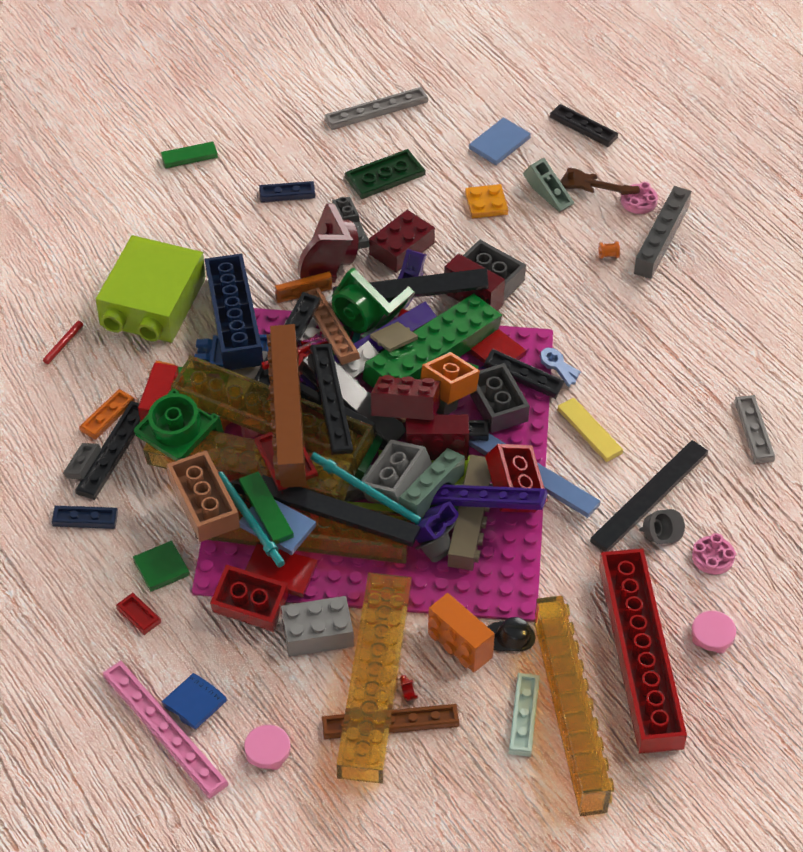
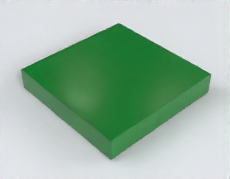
[133,541,190,592]

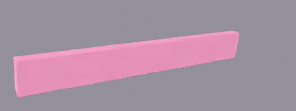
[103,661,228,799]

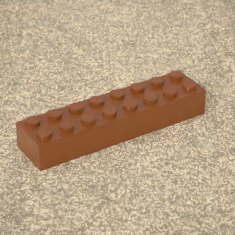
[267,324,306,488]

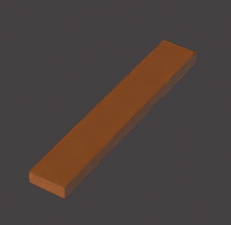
[322,704,459,740]

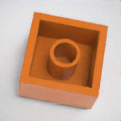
[420,352,480,404]

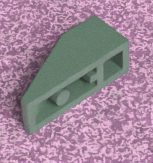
[522,158,574,212]

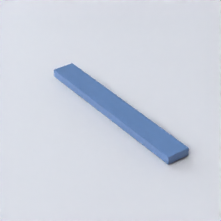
[469,434,601,518]

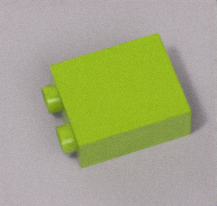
[96,235,206,343]

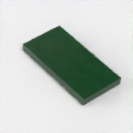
[345,149,426,199]

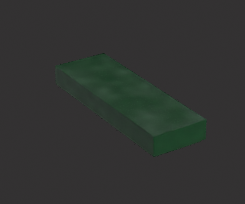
[354,435,383,480]

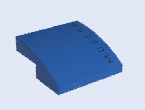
[161,673,227,730]

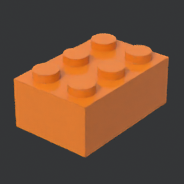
[428,593,495,673]

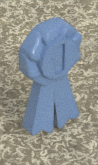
[539,347,581,387]

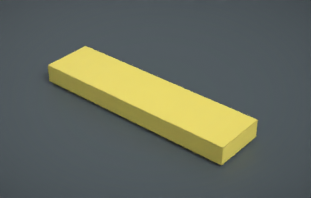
[557,397,623,463]

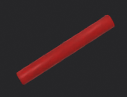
[43,320,84,364]

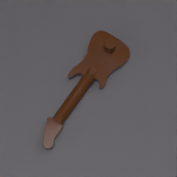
[561,168,640,195]

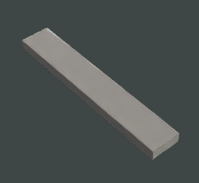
[324,87,428,130]

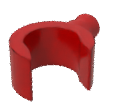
[400,675,418,702]

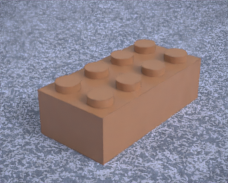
[167,450,240,542]

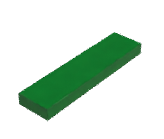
[239,471,294,544]

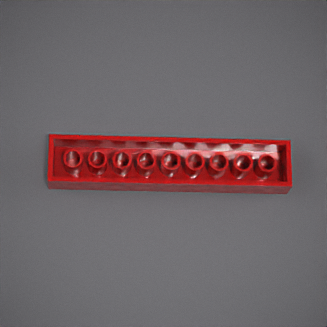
[599,548,687,754]

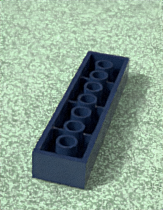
[205,253,263,371]

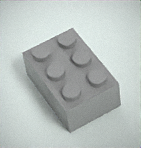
[362,440,432,505]
[281,596,354,657]

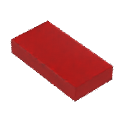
[116,593,161,635]

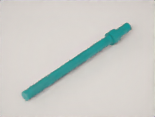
[310,452,422,525]
[218,471,285,567]

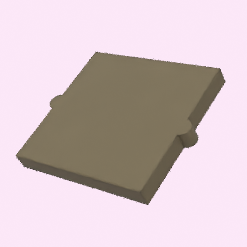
[370,322,418,352]

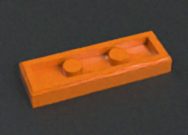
[275,271,332,303]
[79,389,135,440]

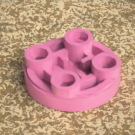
[621,182,658,214]
[692,533,736,575]
[691,611,736,654]
[244,725,291,770]

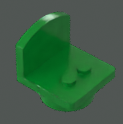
[332,268,415,333]
[134,388,226,461]

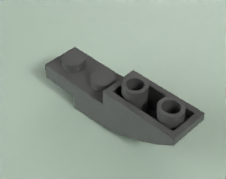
[332,197,370,249]

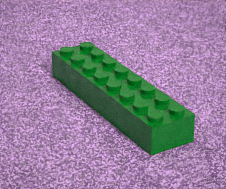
[362,293,502,388]

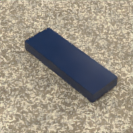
[259,181,315,202]
[52,505,118,529]

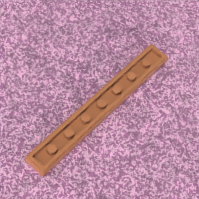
[305,287,360,365]

